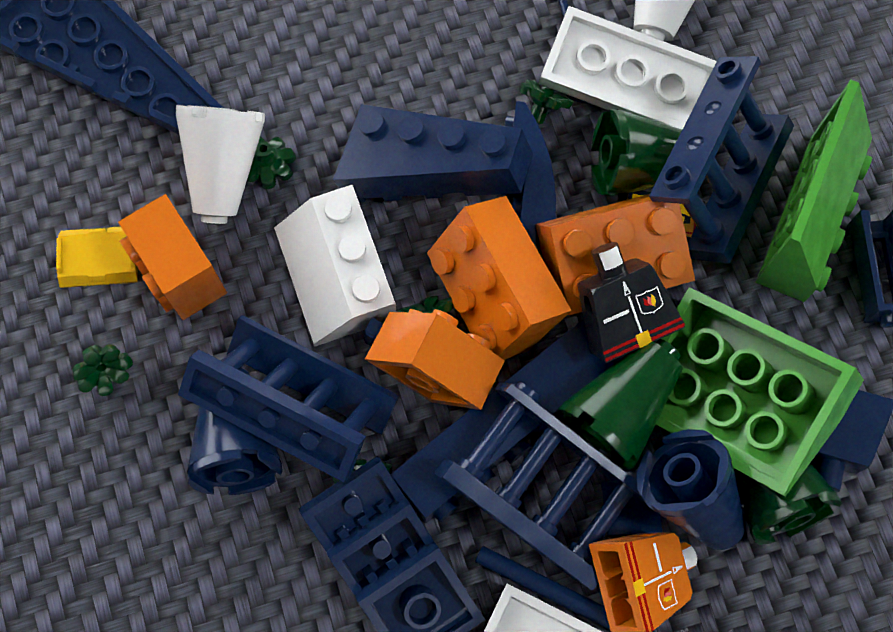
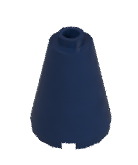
[187,368,282,495]
[636,429,745,550]

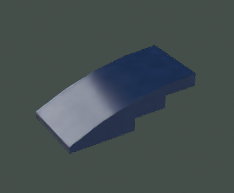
[298,456,485,632]

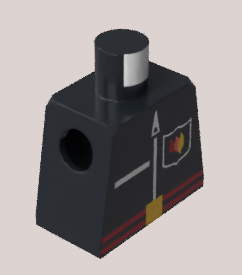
[578,242,686,363]

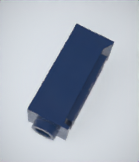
[847,210,893,328]

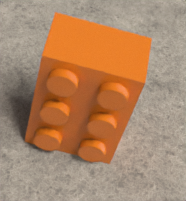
[535,194,695,315]
[427,196,572,360]

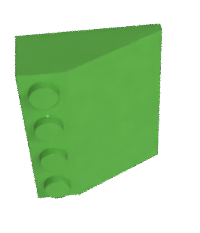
[755,80,872,302]
[656,287,864,497]

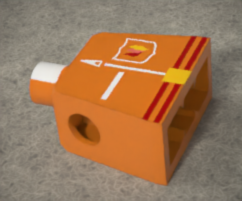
[589,532,697,632]

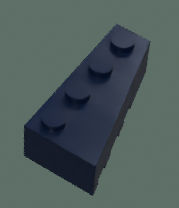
[333,104,533,203]

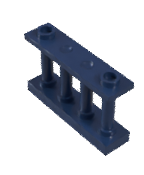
[649,56,794,264]
[178,315,399,482]
[434,381,645,591]

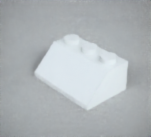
[274,185,396,347]

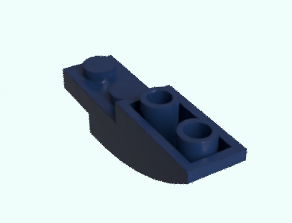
[505,101,556,245]

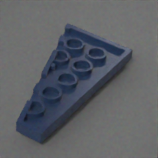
[0,0,224,135]

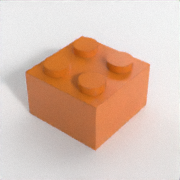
[118,194,227,320]
[365,309,505,410]

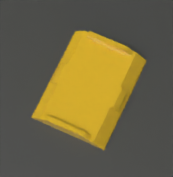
[56,227,138,288]

